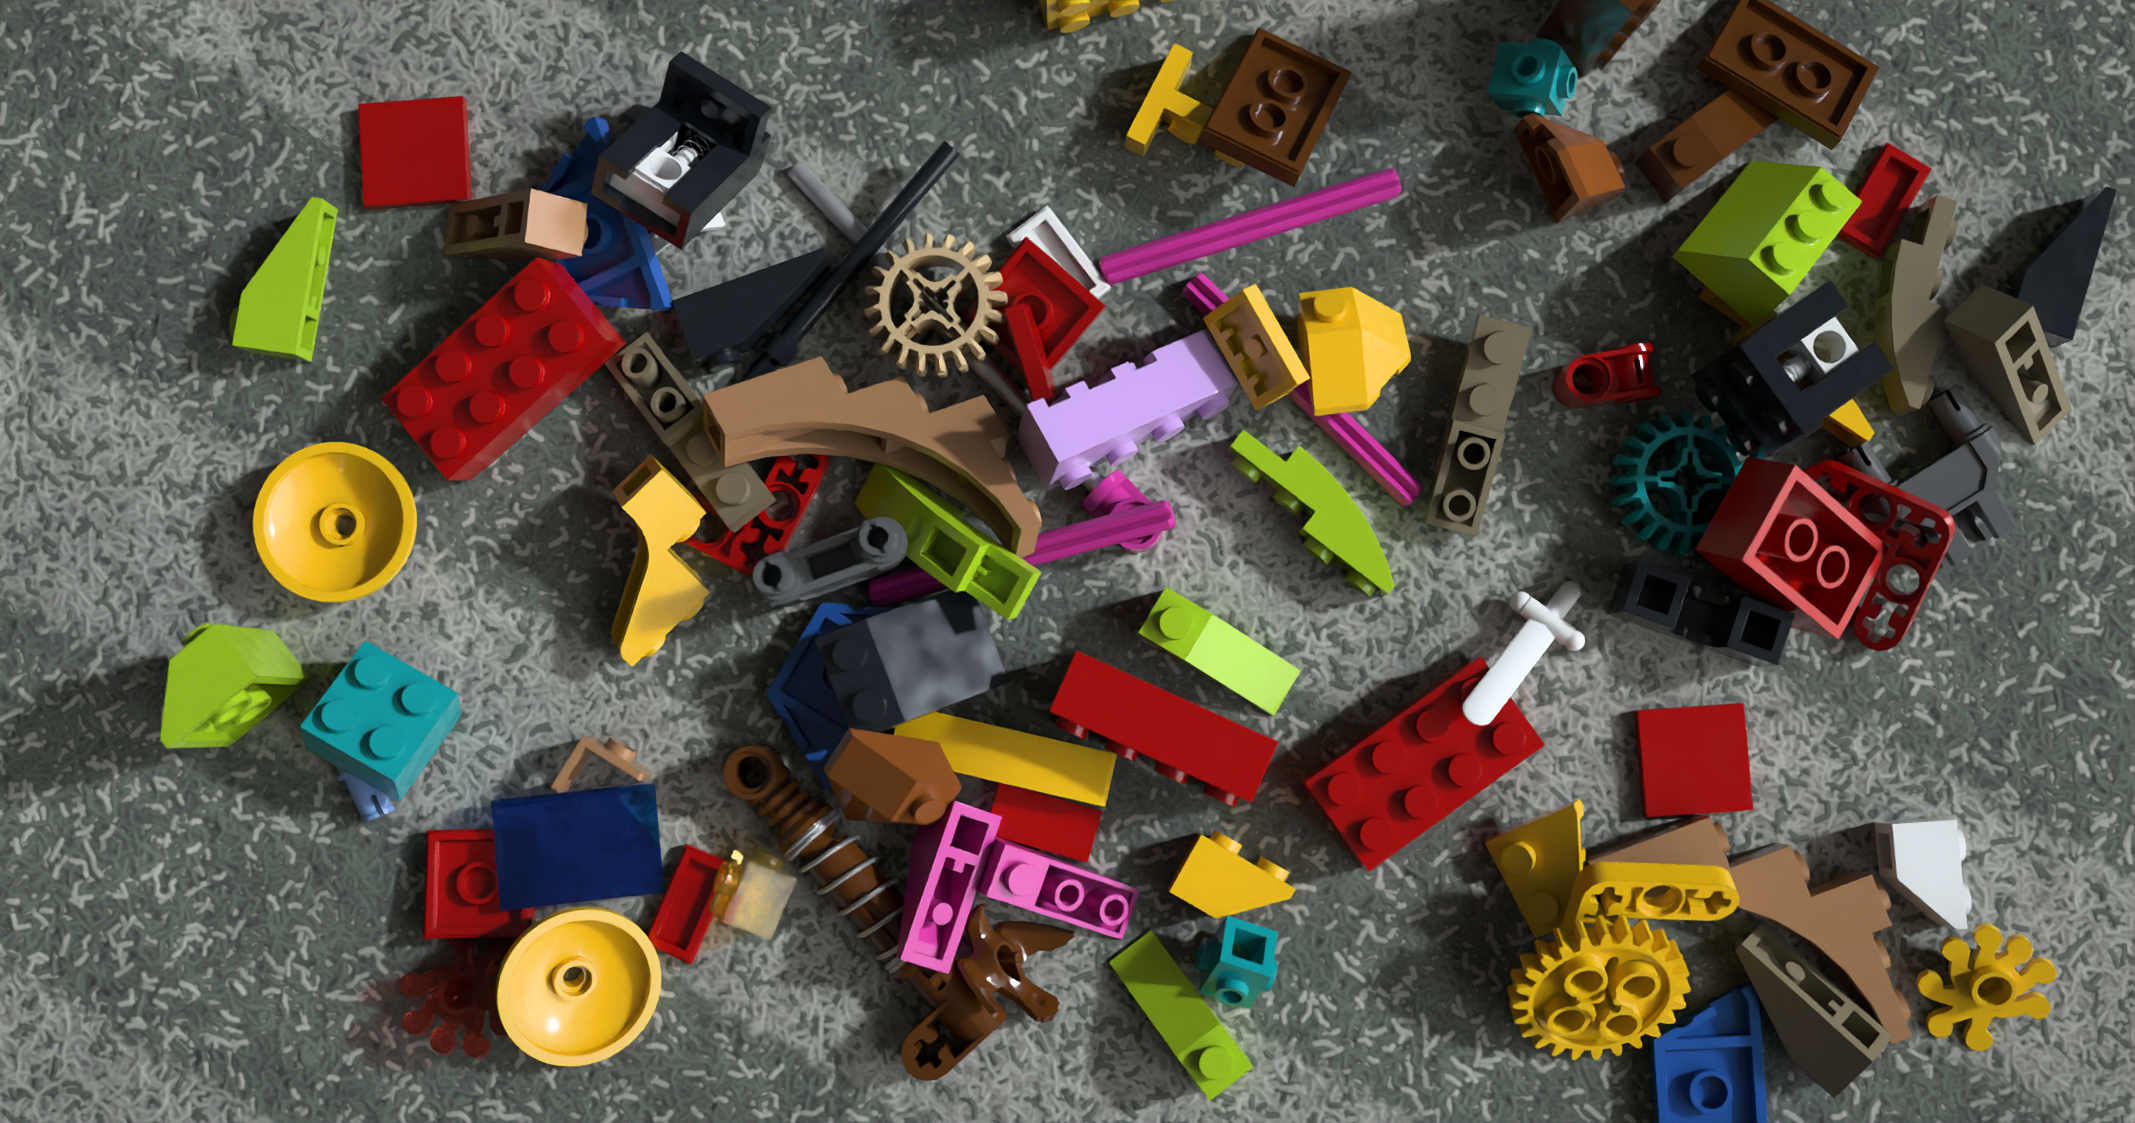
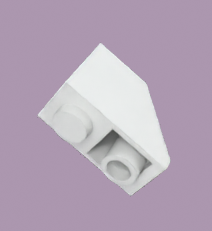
[1874,817,1972,930]

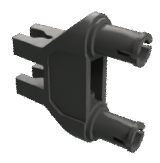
[1837,385,2017,568]
[753,517,908,606]

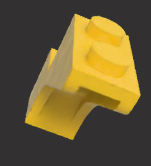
[611,455,710,667]

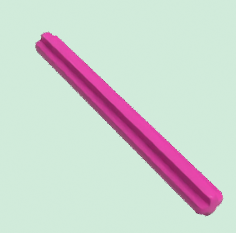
[1099,168,1401,286]
[1183,273,1423,507]
[868,500,1175,607]

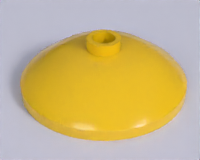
[253,442,417,603]
[495,906,661,1066]

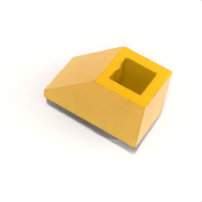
[1167,829,1296,919]

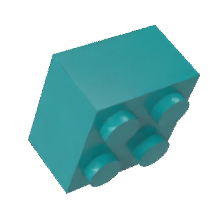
[300,640,461,802]

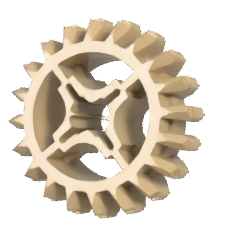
[863,233,1008,378]

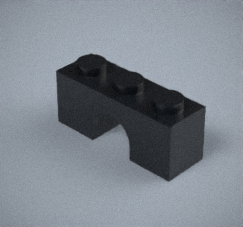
[1607,560,1795,667]

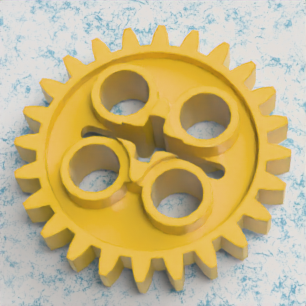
[1507,915,1691,1060]

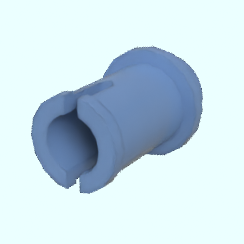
[336,767,395,824]

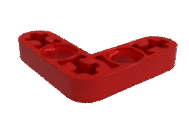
[683,454,830,577]
[1803,459,1955,651]

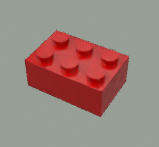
[1695,456,1889,640]

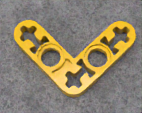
[1561,861,1739,934]

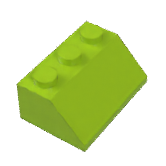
[1672,161,1862,327]
[160,623,312,748]

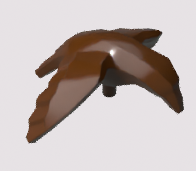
[957,904,1075,1024]

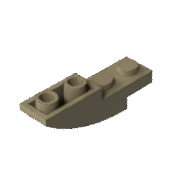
[1874,195,1958,416]
[1424,314,1532,536]
[605,332,777,533]

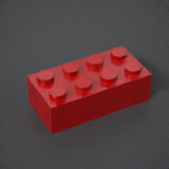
[381,257,627,481]
[1049,651,1279,807]
[1299,656,1545,872]

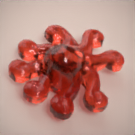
[400,938,514,1060]

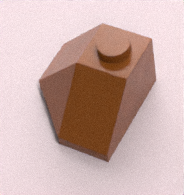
[1513,113,1625,224]
[823,728,962,826]

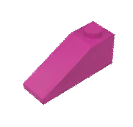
[896,800,1002,974]

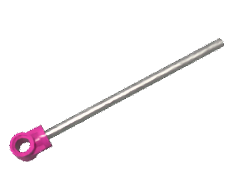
[788,161,1162,554]

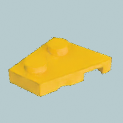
[1485,798,1586,938]

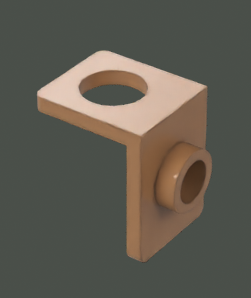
[550,736,653,793]

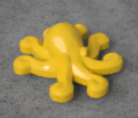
[1916,923,2057,1051]

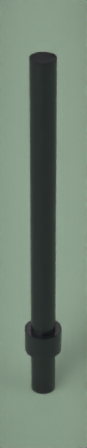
[738,140,960,383]

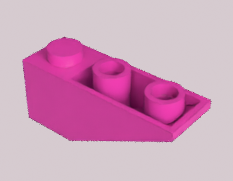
[977,836,1140,940]

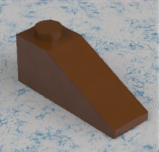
[1634,89,1779,203]

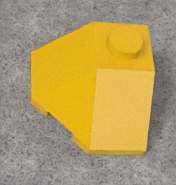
[1297,287,1411,416]

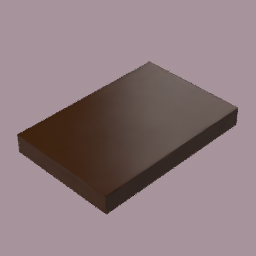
[1696,0,1880,150]
[1198,27,1352,187]

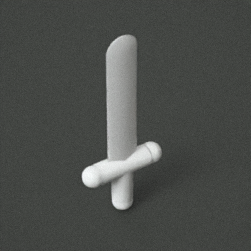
[1463,581,1585,725]

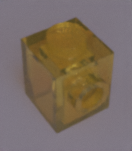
[708,848,797,940]

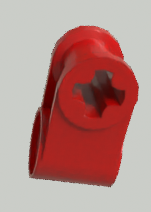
[1553,343,1662,409]

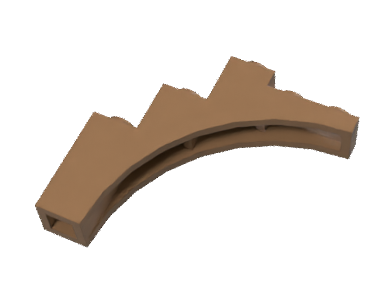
[703,356,1042,558]
[1586,815,1912,1044]

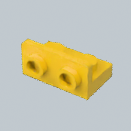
[1203,284,1310,411]

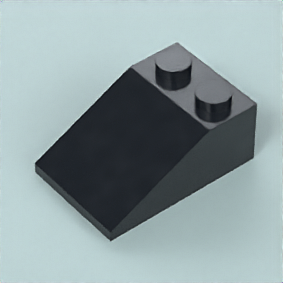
[815,589,1010,733]

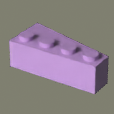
[1016,328,1239,491]

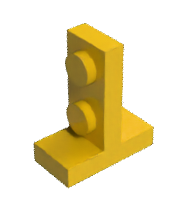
[1125,43,1244,168]

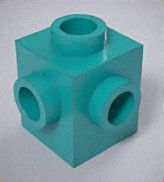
[1488,38,1577,118]
[1195,915,1278,1009]

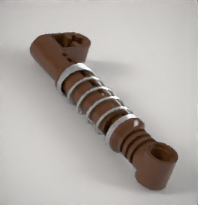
[723,743,1009,1081]

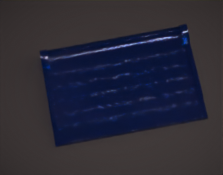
[491,783,665,911]

